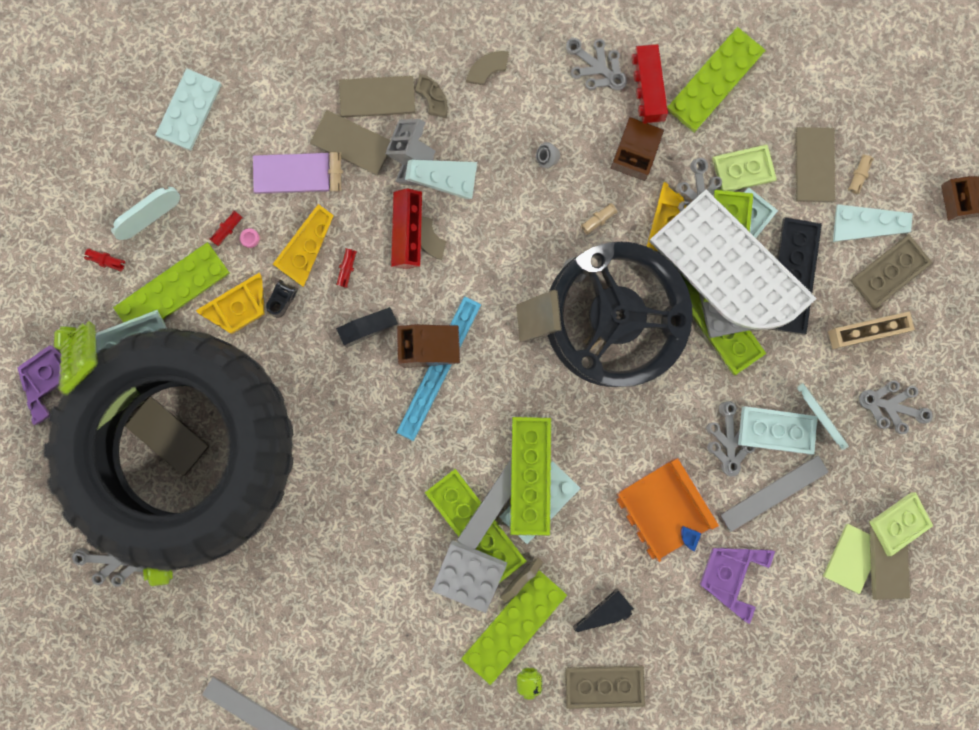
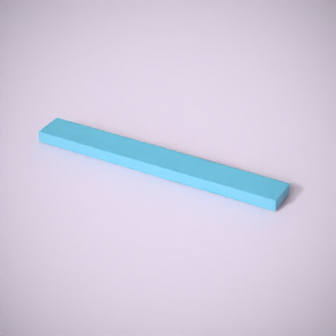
[396,296,481,441]

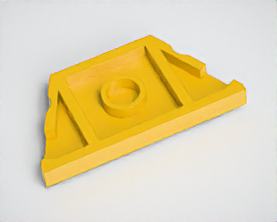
[646,182,687,251]
[196,272,265,334]

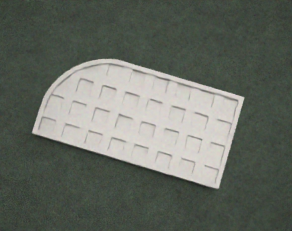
[649,190,817,330]

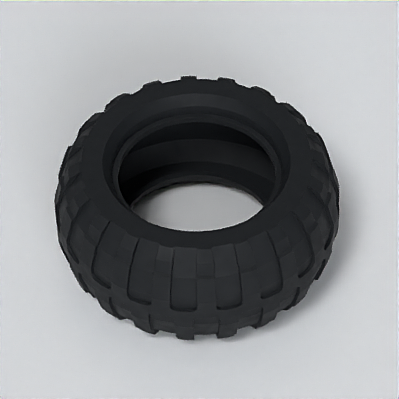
[43,328,294,571]

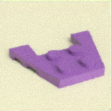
[17,345,61,425]
[700,548,775,624]

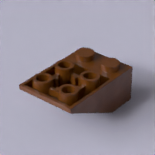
[610,117,664,181]
[941,176,979,221]
[397,324,460,368]

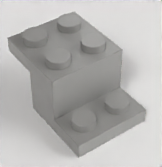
[385,119,436,186]

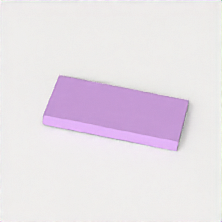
[253,153,330,194]

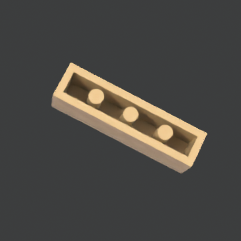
[828,311,915,350]

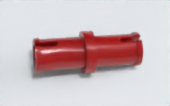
[209,210,243,247]
[84,248,125,272]
[336,248,357,288]

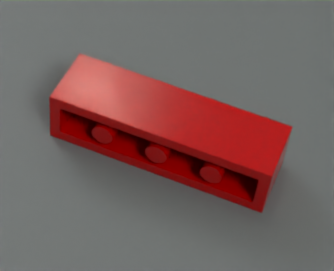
[631,44,668,124]
[391,188,422,269]

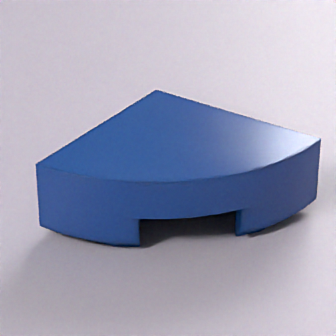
[681,526,702,552]

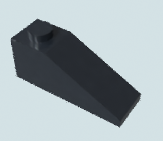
[336,307,398,348]
[573,589,634,633]

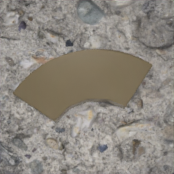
[466,51,509,86]
[415,74,448,119]
[421,216,446,260]
[500,558,543,602]

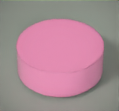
[240,228,260,248]

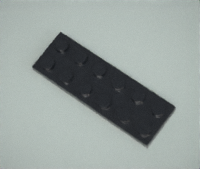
[770,217,822,335]

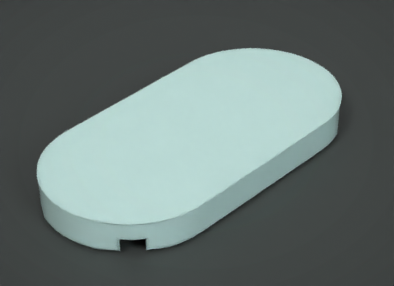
[111,187,180,240]
[797,383,849,450]

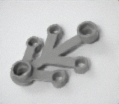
[566,38,627,90]
[676,158,722,212]
[859,381,933,434]
[706,401,756,476]
[72,548,146,587]

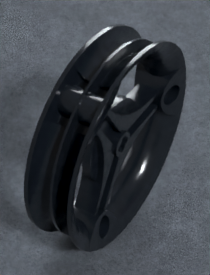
[547,241,693,387]

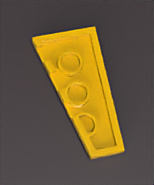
[273,204,334,287]

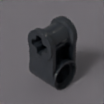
[266,280,298,318]

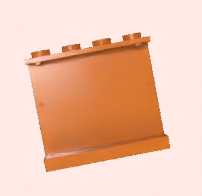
[616,458,719,562]

